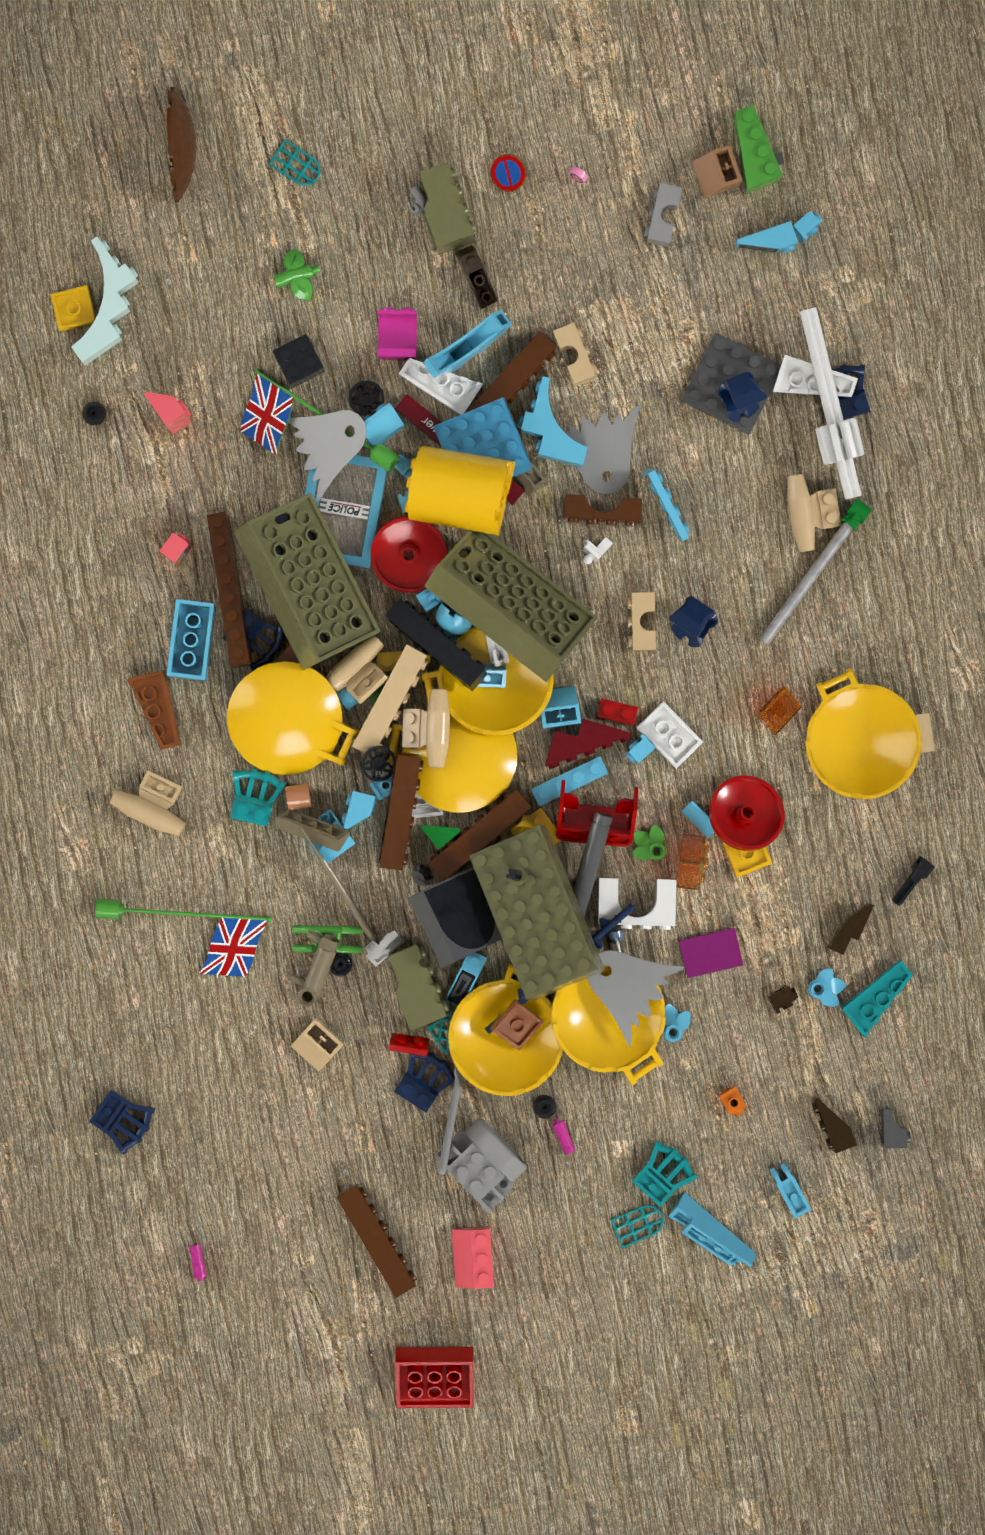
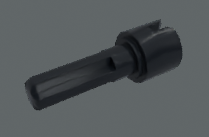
[892,856,935,906]

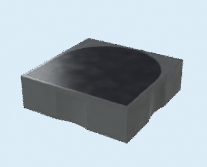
[408,867,502,968]

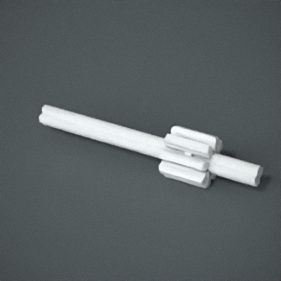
[800,307,864,499]

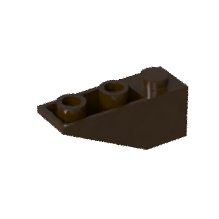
[455,245,498,309]
[811,1097,857,1154]

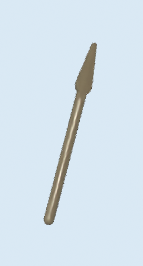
[301,828,377,942]

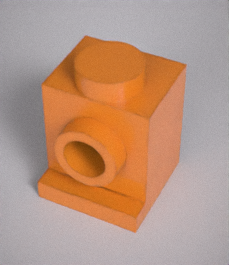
[717,1085,747,1117]

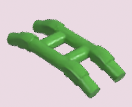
[292,925,362,953]

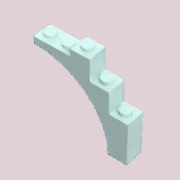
[71,237,138,365]

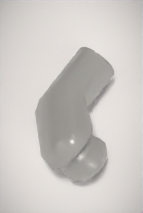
[410,186,426,215]

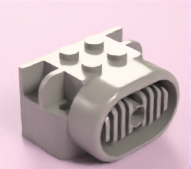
[435,1118,527,1214]

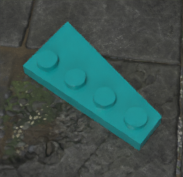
[841,959,913,1038]

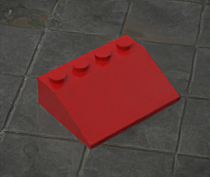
[395,1347,474,1408]

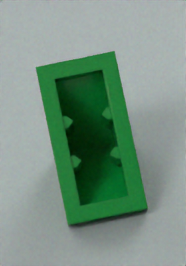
[421,825,460,849]

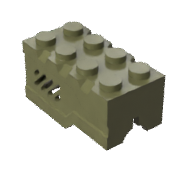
[419,162,476,255]
[388,943,449,1031]

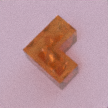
[676,834,709,890]

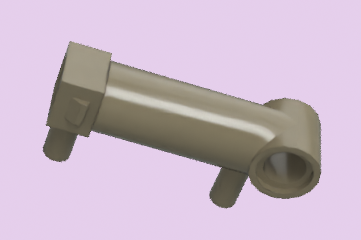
[289,930,341,1007]

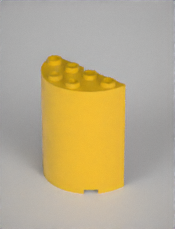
[405,446,516,535]

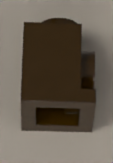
[767,985,799,1014]

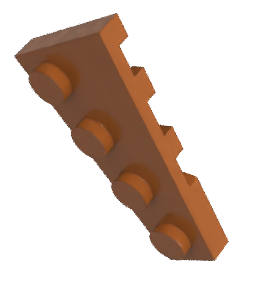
[127,670,181,749]

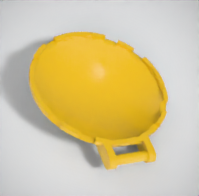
[421,627,554,735]
[227,661,359,775]
[806,668,922,799]
[387,710,517,813]
[448,963,563,1096]
[551,965,666,1086]

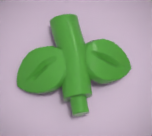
[274,248,321,301]

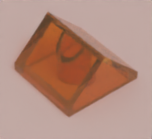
[754,686,802,735]

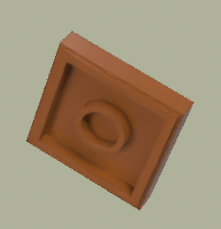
[490,999,544,1051]

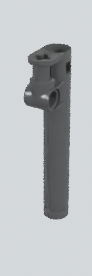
[573,812,613,917]

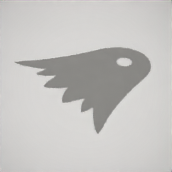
[563,404,640,494]
[288,410,366,504]
[588,950,685,1047]

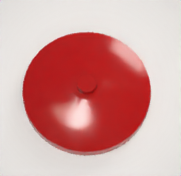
[371,516,448,593]
[709,775,785,851]

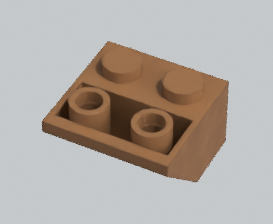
[692,145,742,198]

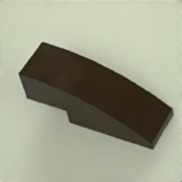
[827,903,874,955]

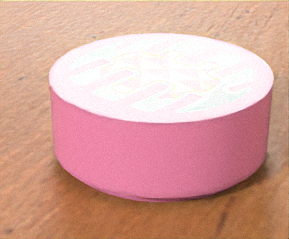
[568,167,588,184]

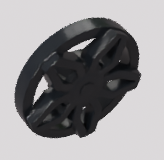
[349,381,385,417]
[360,745,395,782]

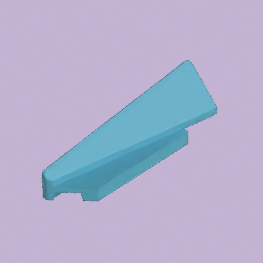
[668,1193,756,1266]

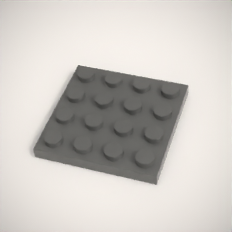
[681,332,781,435]

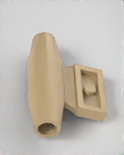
[787,474,841,552]
[325,635,388,704]
[402,689,450,768]
[110,770,186,837]

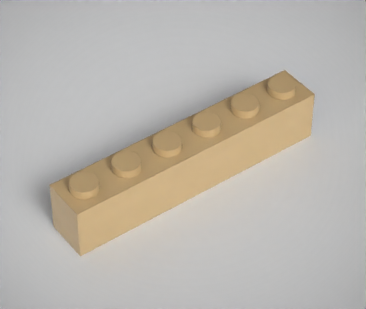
[352,644,429,757]

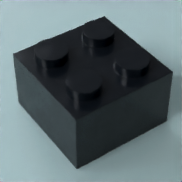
[272,334,325,389]

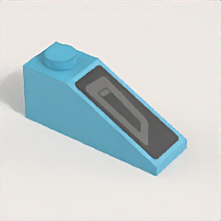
[735,221,798,254]
[445,952,487,1006]

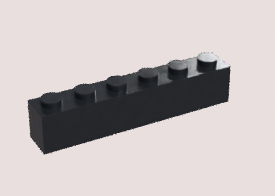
[385,599,487,692]

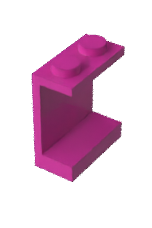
[378,307,417,360]

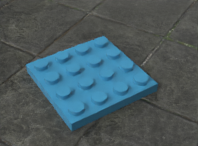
[433,397,533,477]

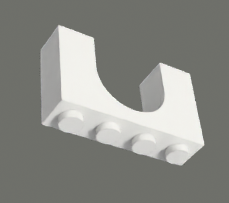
[597,878,676,930]

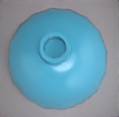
[436,602,472,636]

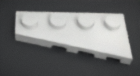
[772,355,858,397]
[399,358,484,415]

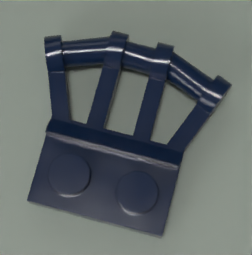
[831,364,871,420]
[222,608,285,671]
[394,1052,455,1113]
[89,1089,155,1155]

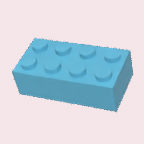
[167,599,217,681]

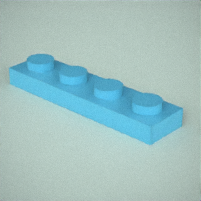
[531,756,608,806]

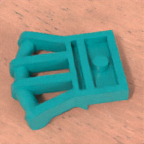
[230,768,287,827]
[631,1140,698,1207]

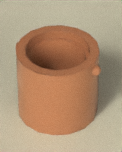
[285,783,312,811]

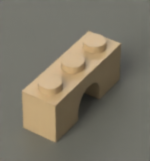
[552,323,597,387]
[627,592,656,652]

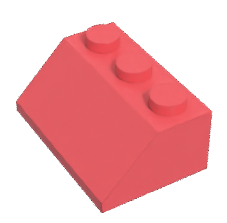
[144,392,192,434]
[452,1226,494,1289]

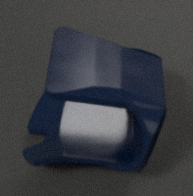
[717,372,767,422]
[669,596,718,647]

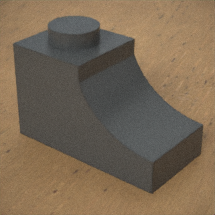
[881,1108,911,1148]

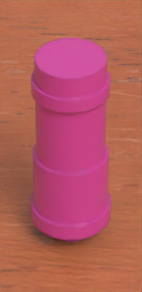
[552,1118,575,1155]
[189,1244,207,1282]

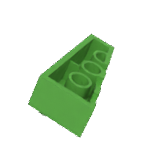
[733,105,783,195]

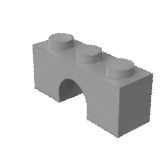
[644,183,682,248]

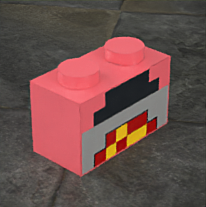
[160,533,192,566]

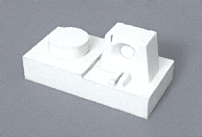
[365,930,405,967]

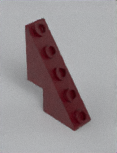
[545,719,632,770]

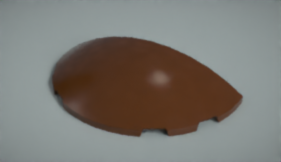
[167,87,197,202]

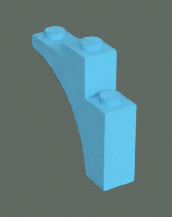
[423,310,512,378]
[518,376,588,468]

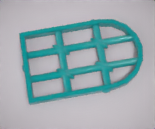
[268,139,321,186]
[610,1205,664,1249]

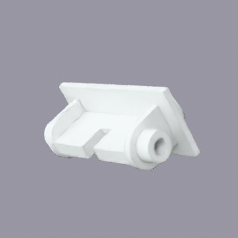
[486,635,509,667]

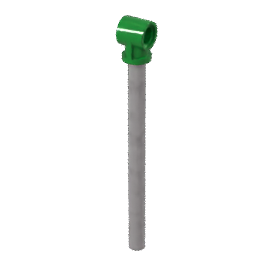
[759,498,872,645]

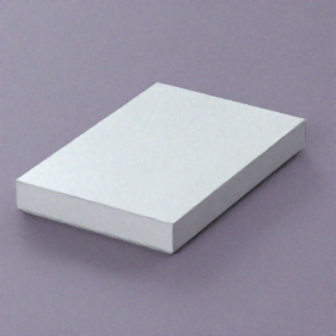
[636,701,703,769]

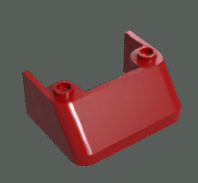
[556,780,639,847]

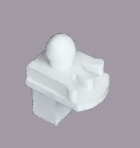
[582,537,613,564]

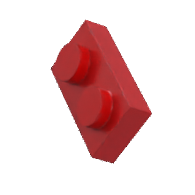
[597,698,639,726]
[389,1033,430,1056]

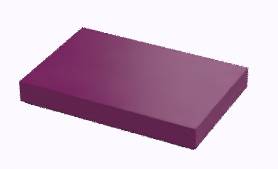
[679,928,743,978]

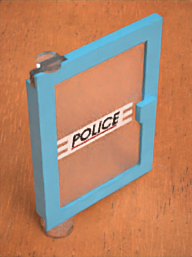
[305,455,388,572]

